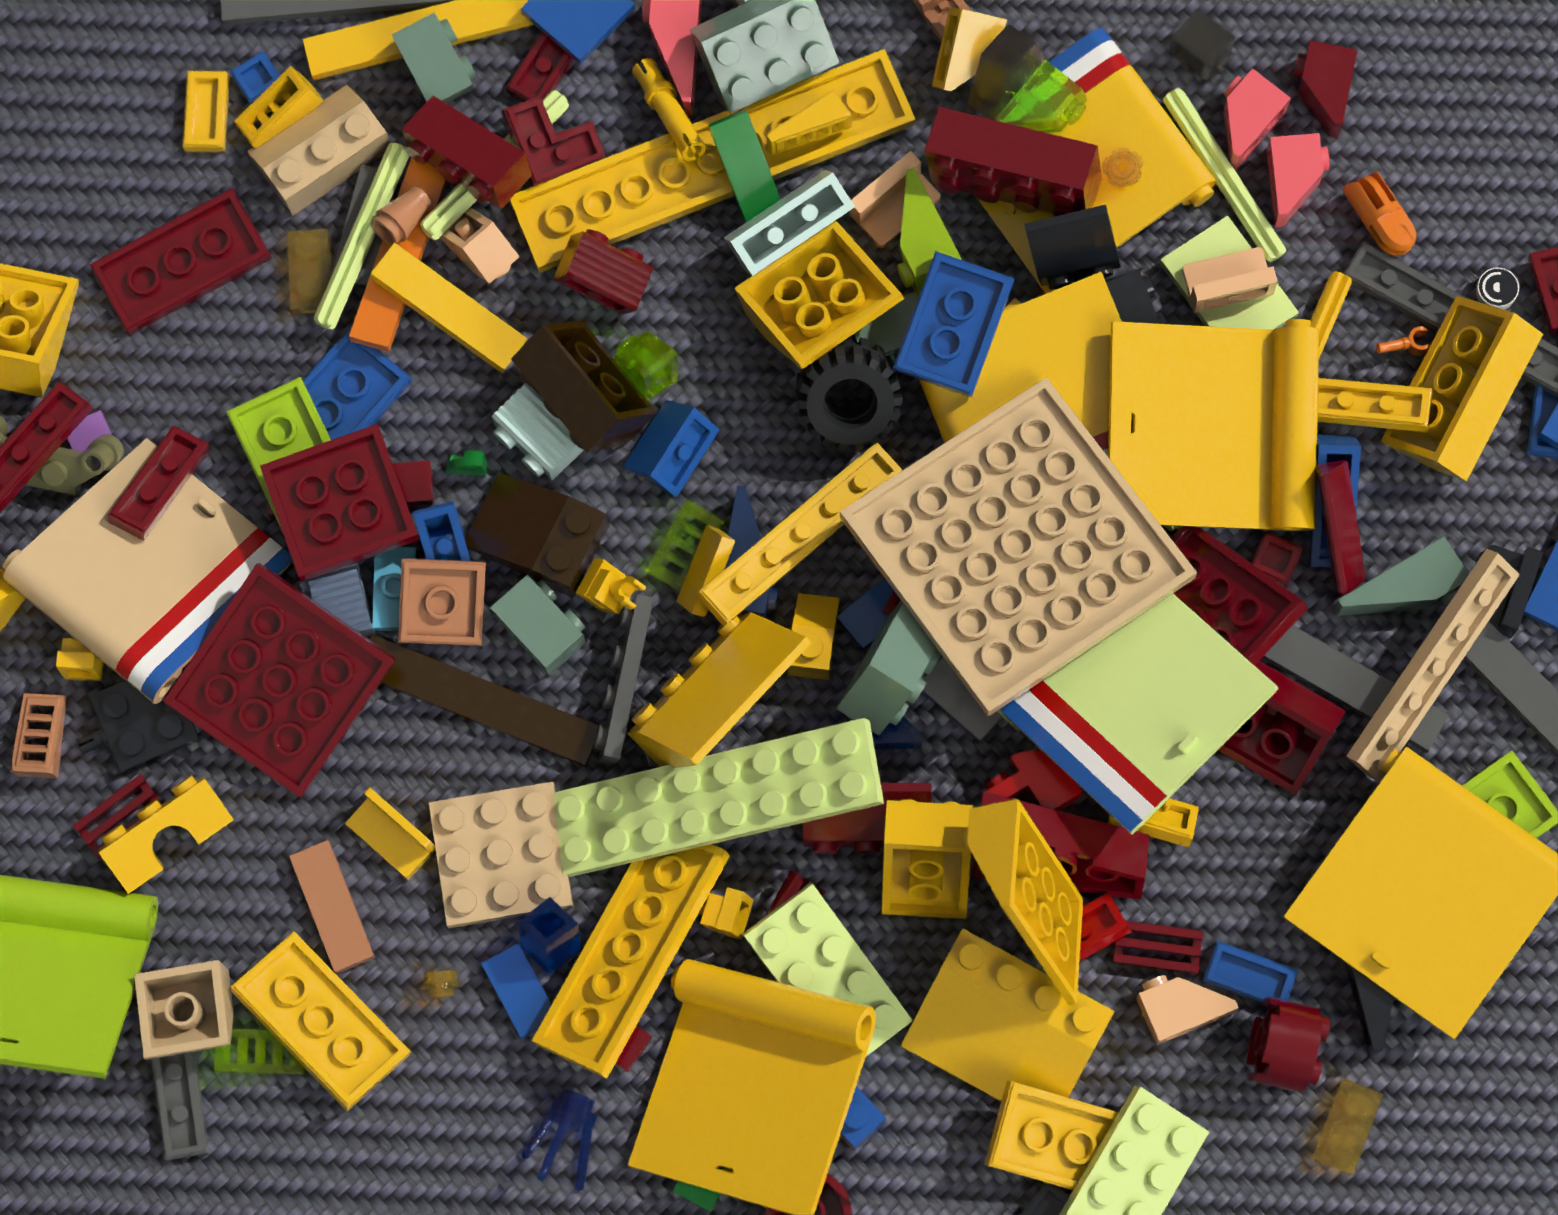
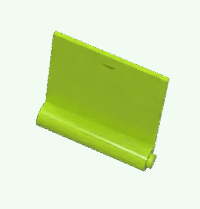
[0,875,158,1079]

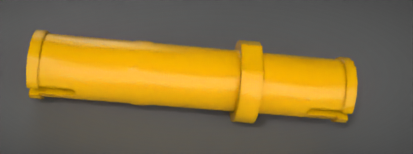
[632,58,706,161]

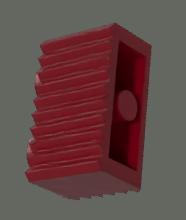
[553,229,653,315]

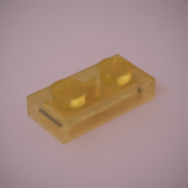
[287,229,331,314]
[1311,1078,1383,1176]

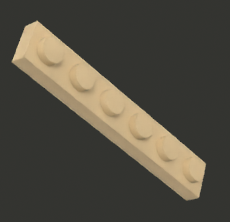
[1346,549,1520,782]

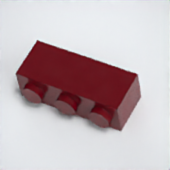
[402,95,532,209]

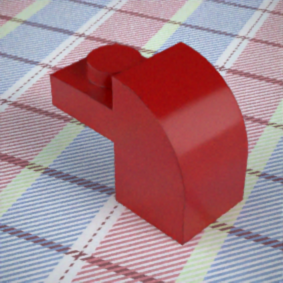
[985,751,1082,811]

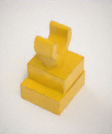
[575,557,646,615]
[56,638,104,681]
[697,887,754,940]

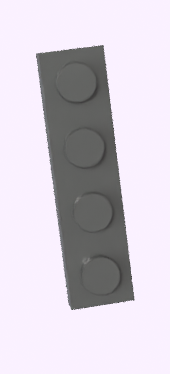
[594,594,654,766]

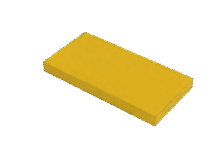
[231,932,410,1111]

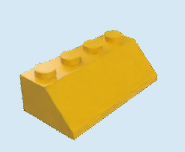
[1380,296,1543,482]

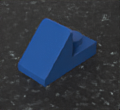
[413,501,471,561]

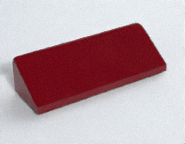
[1316,460,1366,595]

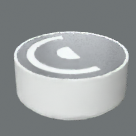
[1476,268,1519,310]

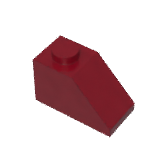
[1293,40,1358,139]

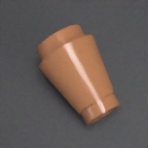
[371,187,431,245]

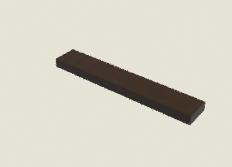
[370,634,599,767]

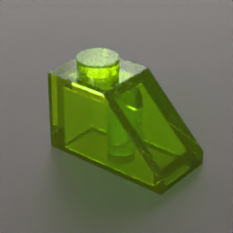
[995,60,1087,133]
[615,331,678,402]

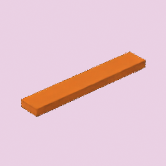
[349,157,448,352]

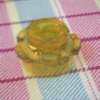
[1102,147,1143,187]
[420,970,462,998]

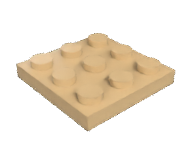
[429,782,574,928]

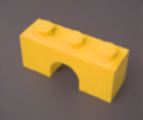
[99,775,234,894]

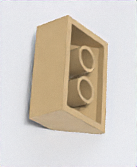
[247,85,390,216]

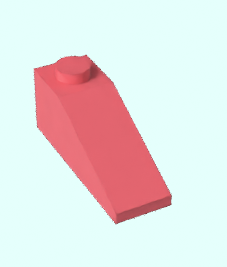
[643,0,703,116]

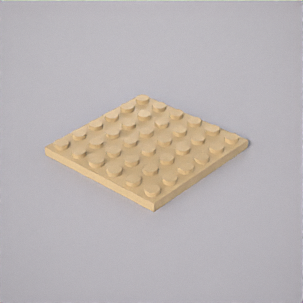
[840,377,1197,717]

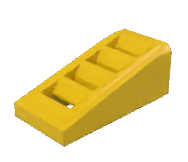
[234,66,324,149]
[767,90,852,155]

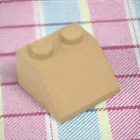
[134,960,234,1060]

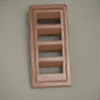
[11,693,67,779]

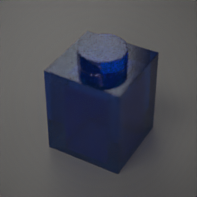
[518,897,581,975]

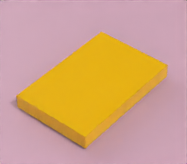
[984,1081,1119,1190]

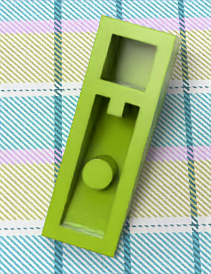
[897,167,962,298]

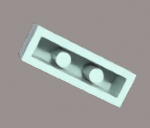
[724,170,855,276]

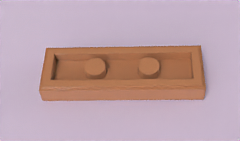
[289,840,376,974]

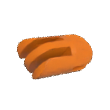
[1343,171,1417,257]

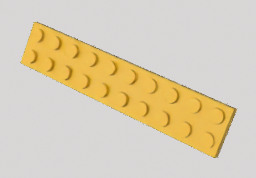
[510,49,916,273]

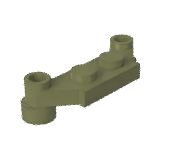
[0,415,124,495]

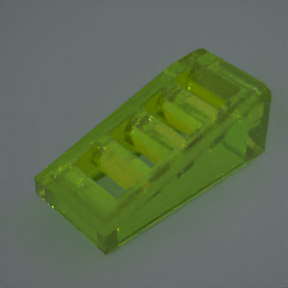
[646,499,726,591]
[214,1029,305,1075]

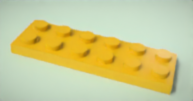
[532,844,730,1079]

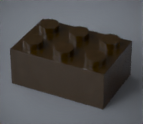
[511,320,657,453]

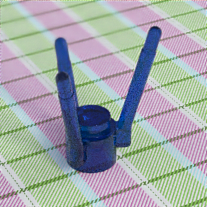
[522,1089,598,1191]

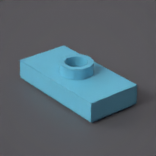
[372,547,418,631]

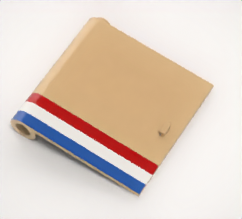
[2,438,293,704]

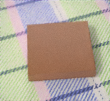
[398,558,486,646]

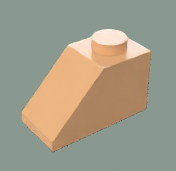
[440,207,519,284]
[1136,975,1239,1046]

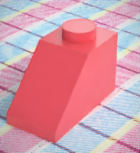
[1223,68,1291,171]
[1266,133,1329,228]

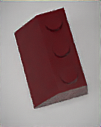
[1218,661,1346,796]
[803,783,932,854]

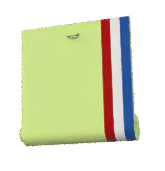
[997,594,1278,835]

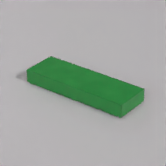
[708,110,781,223]

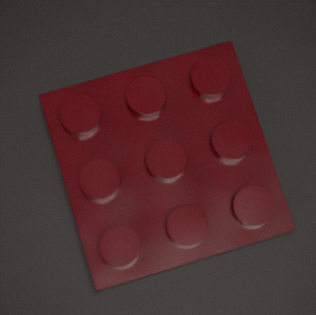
[260,424,420,582]

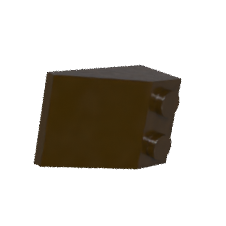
[465,472,610,598]

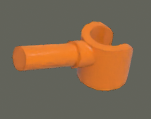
[1376,326,1431,356]

